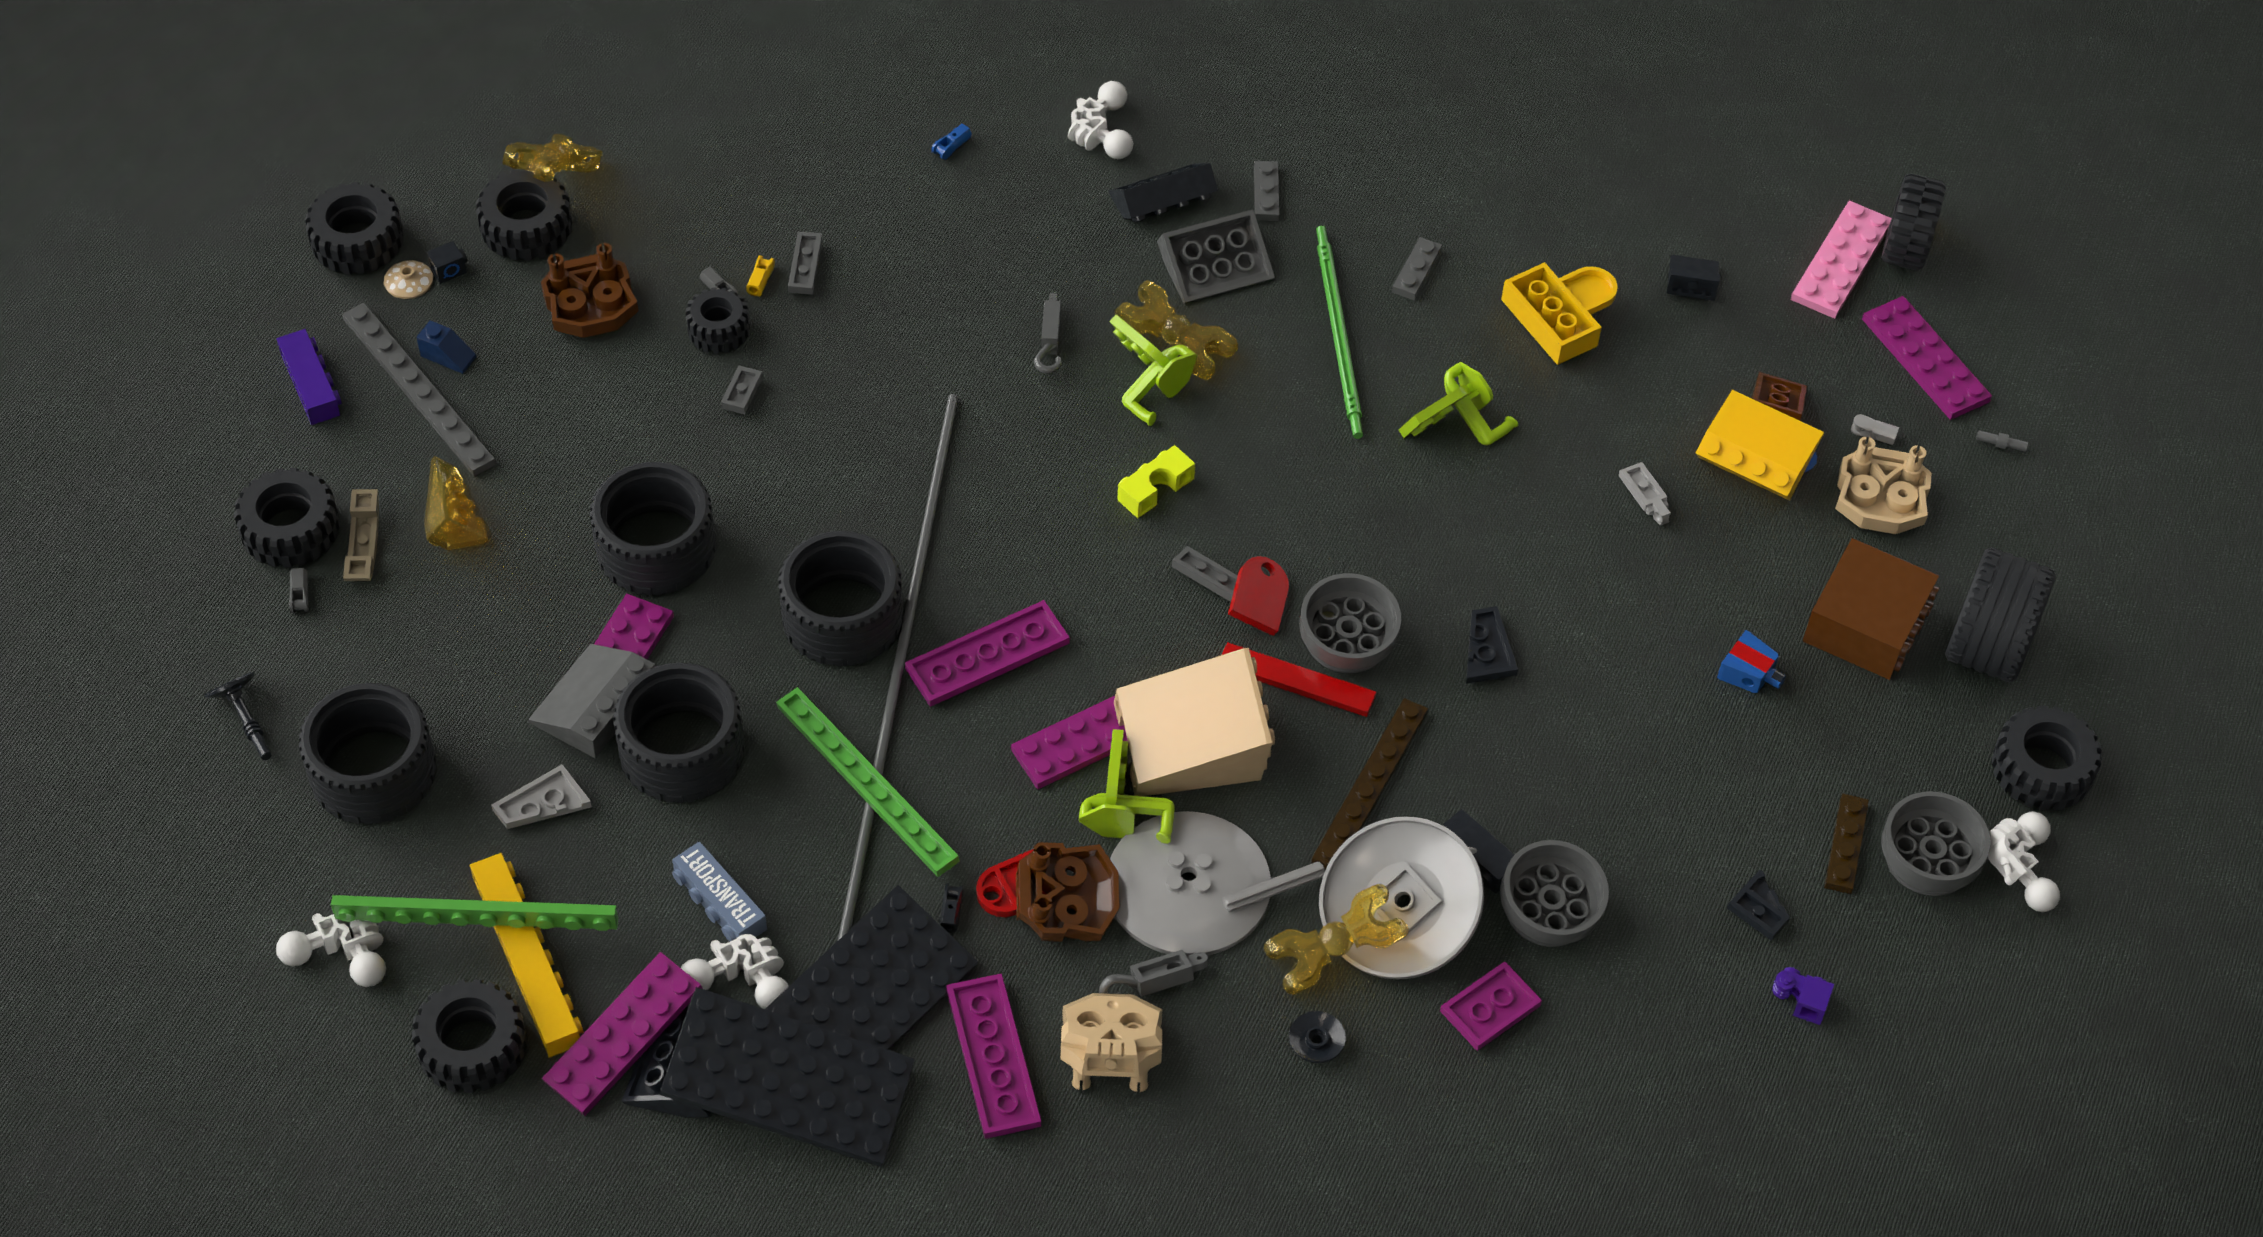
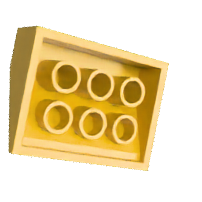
[1696,390,1824,501]

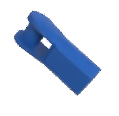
[931,123,972,160]

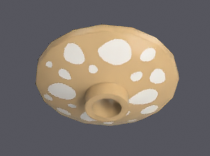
[384,260,433,299]

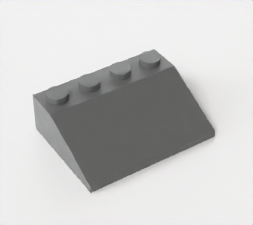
[1157,209,1275,303]
[528,644,655,758]

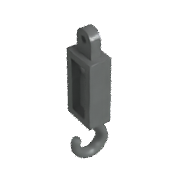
[1034,293,1062,374]
[1099,950,1208,997]

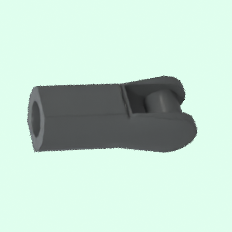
[700,267,739,296]
[289,568,309,613]

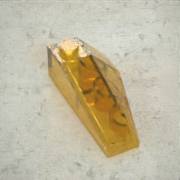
[424,456,488,550]

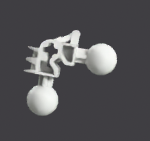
[1068,81,1133,159]
[1988,811,2060,912]
[276,914,386,987]
[681,934,789,1009]

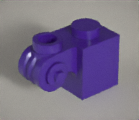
[1772,967,1834,1025]

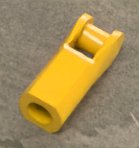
[746,255,775,297]

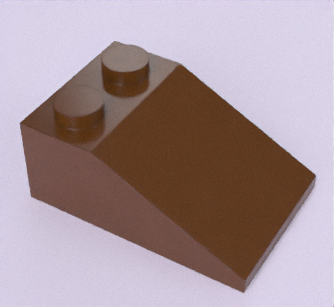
[1752,372,1807,421]

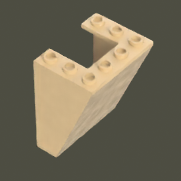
[1114,648,1275,796]

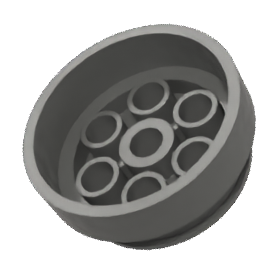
[1299,573,1401,674]
[1881,791,1991,896]
[1500,840,1609,947]

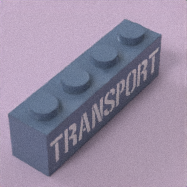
[672,842,767,942]

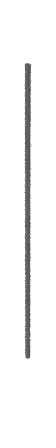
[837,394,958,941]

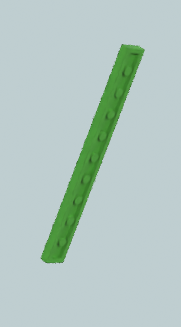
[776,687,960,877]
[331,895,618,931]

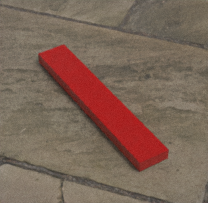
[1222,642,1376,717]

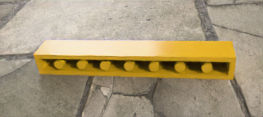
[470,853,583,1057]

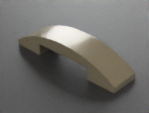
[343,489,379,581]

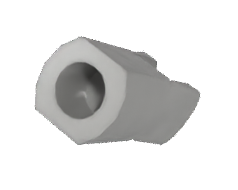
[1851,414,1899,445]

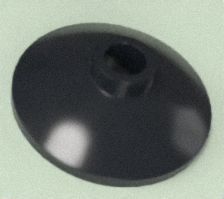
[1289,1011,1346,1063]

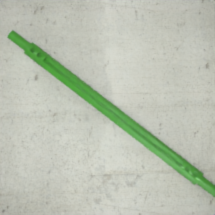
[1316,226,1363,439]

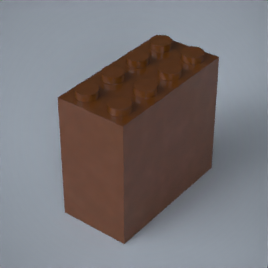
[1802,538,1940,680]

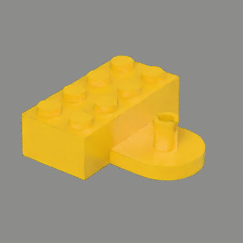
[1501,262,1617,365]

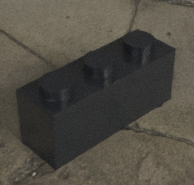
[1442,809,1514,894]

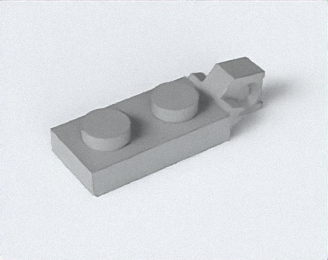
[1619,462,1671,526]

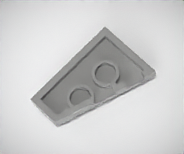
[492,765,592,829]

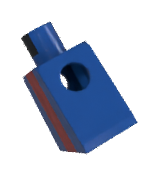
[1717,630,1786,693]

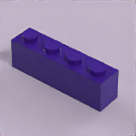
[276,329,342,425]

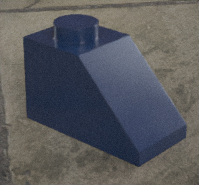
[416,320,476,374]

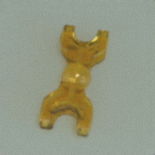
[502,134,602,182]
[1115,280,1238,380]
[1264,884,1409,994]

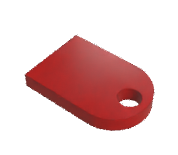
[1228,556,1289,636]
[976,849,1047,917]

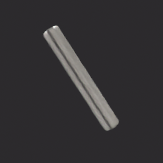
[1223,862,1325,912]

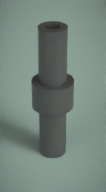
[1976,430,2028,452]

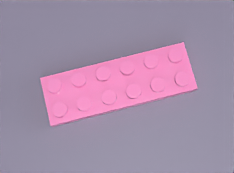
[1791,201,1891,319]

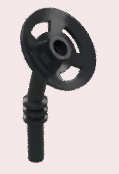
[204,671,272,760]

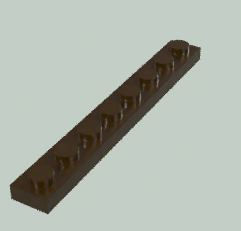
[1311,698,1428,870]

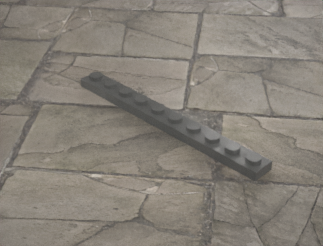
[342,303,496,476]

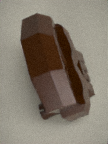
[541,243,639,338]
[1016,842,1120,942]

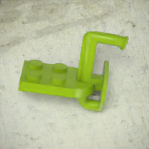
[1109,315,1197,426]
[1399,362,1518,445]
[1079,729,1175,844]

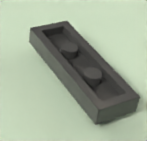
[1254,161,1279,221]
[788,231,822,295]
[1392,237,1442,300]
[1171,546,1238,602]

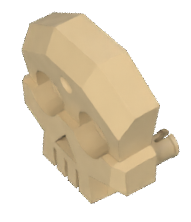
[1835,437,1932,534]
[1061,993,1162,1092]

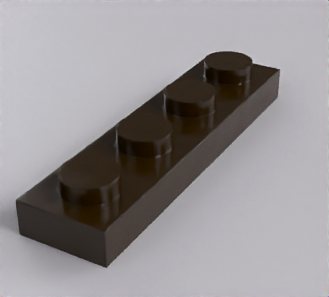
[1824,793,1869,894]

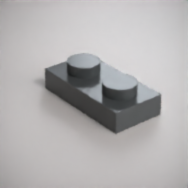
[721,365,763,415]

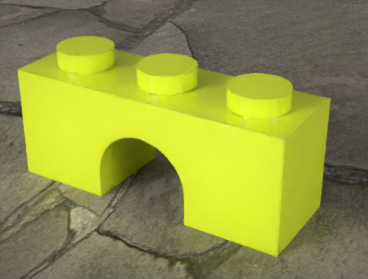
[1117,445,1195,518]

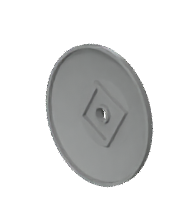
[1110,812,1271,956]
[1319,817,1484,979]

